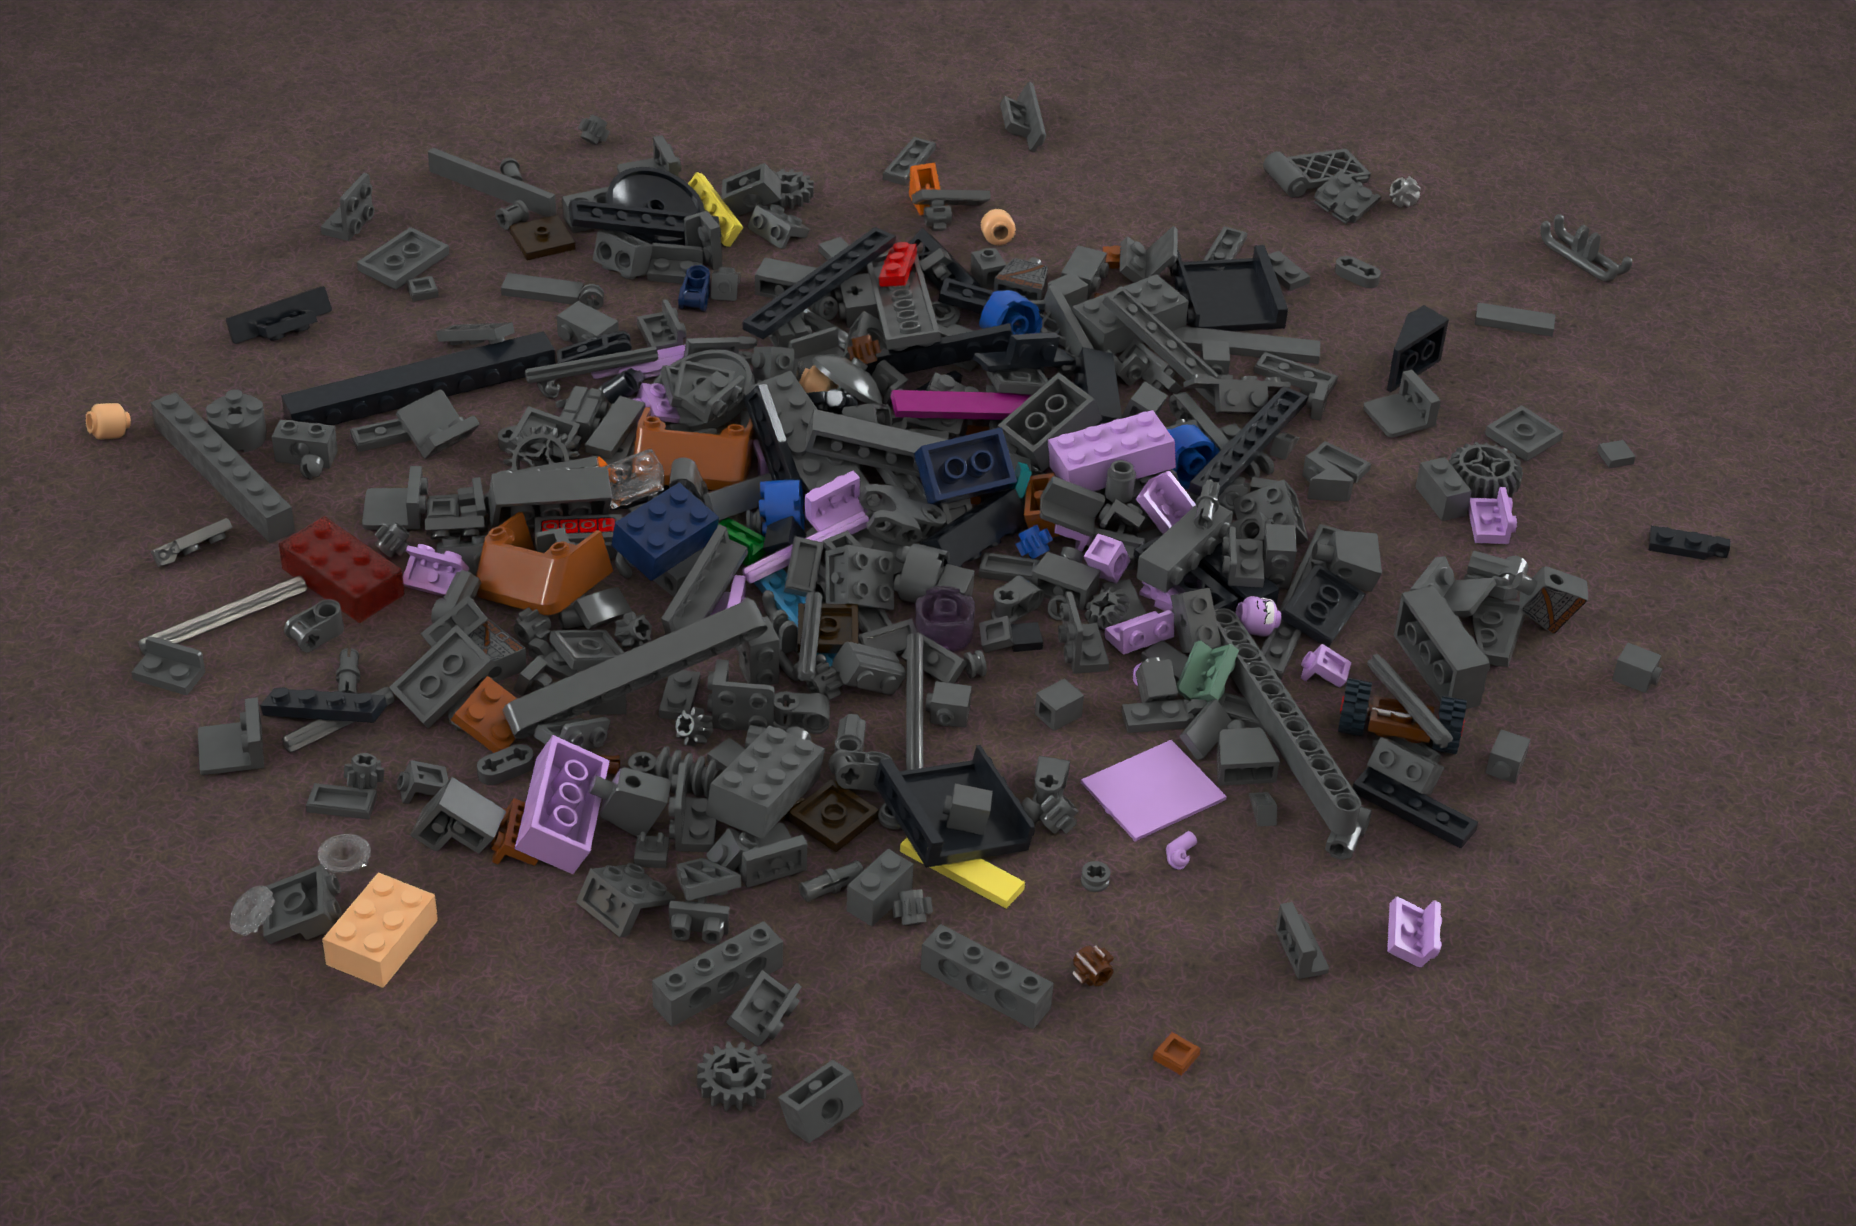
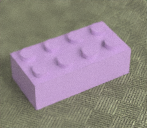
[1048,410,1176,491]
[515,735,610,874]

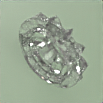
[318,834,371,877]
[230,885,276,936]

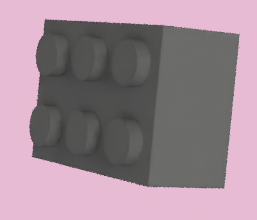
[998,372,1102,472]

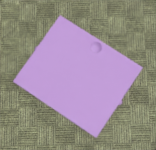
[1081,740,1227,841]

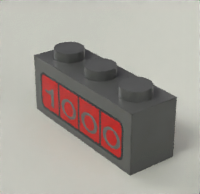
[535,514,622,558]

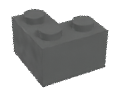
[410,777,506,854]

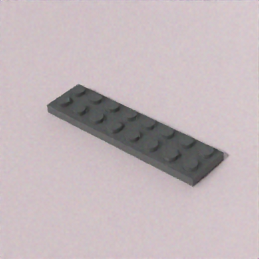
[867,254,941,351]

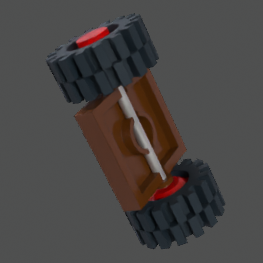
[1338,678,1467,754]

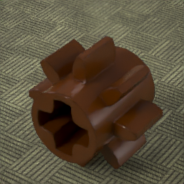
[847,334,881,364]
[1072,945,1114,987]

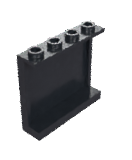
[1169,245,1288,332]
[874,745,1035,868]

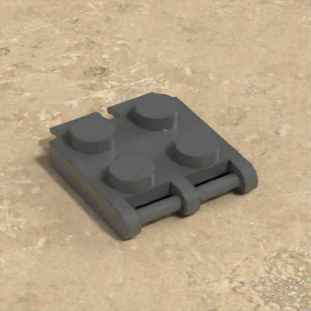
[1314,170,1381,224]

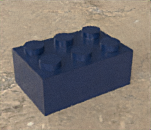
[914,427,1017,506]
[611,483,719,581]

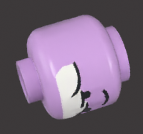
[1235,596,1281,637]

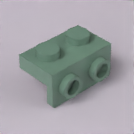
[1176,640,1239,703]

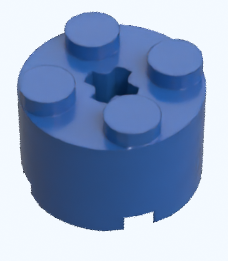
[979,290,1042,335]
[1167,424,1219,489]
[759,479,805,537]

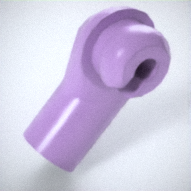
[1166,831,1197,869]

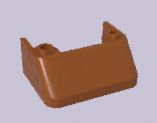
[632,407,755,490]
[476,512,613,615]

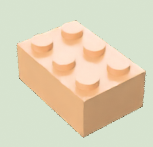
[322,872,438,988]

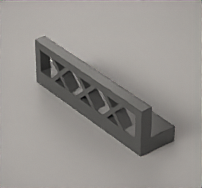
[1031,285,1094,376]
[661,525,748,635]

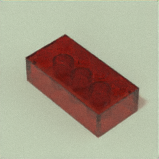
[278,516,405,623]

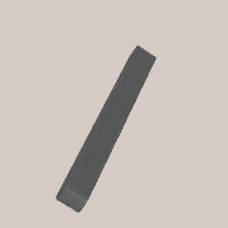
[502,600,768,739]

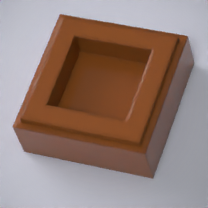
[1153,1032,1201,1076]

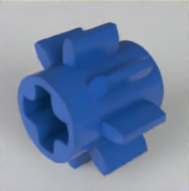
[1015,525,1053,559]

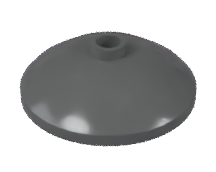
[812,354,882,404]

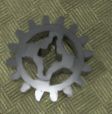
[771,169,814,209]
[697,1042,772,1111]

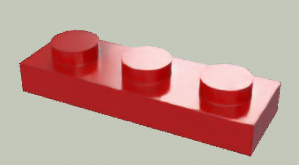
[879,242,917,287]

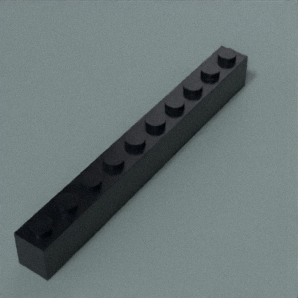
[281,331,556,425]

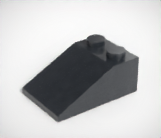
[1387,305,1449,393]

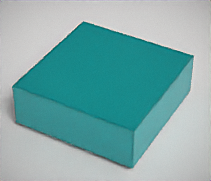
[1009,462,1032,498]

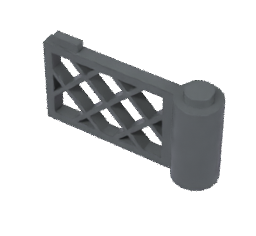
[1263,149,1371,198]

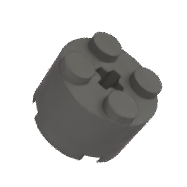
[206,390,267,453]
[893,543,950,608]

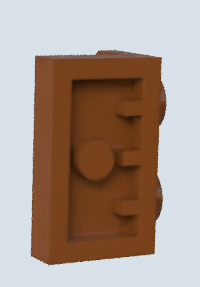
[490,798,539,866]

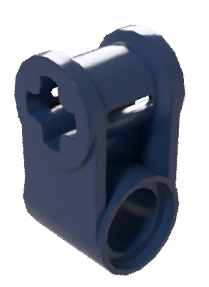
[678,265,710,312]

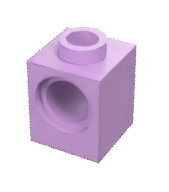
[1084,534,1131,584]

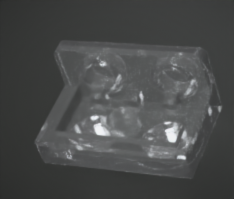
[603,449,664,509]

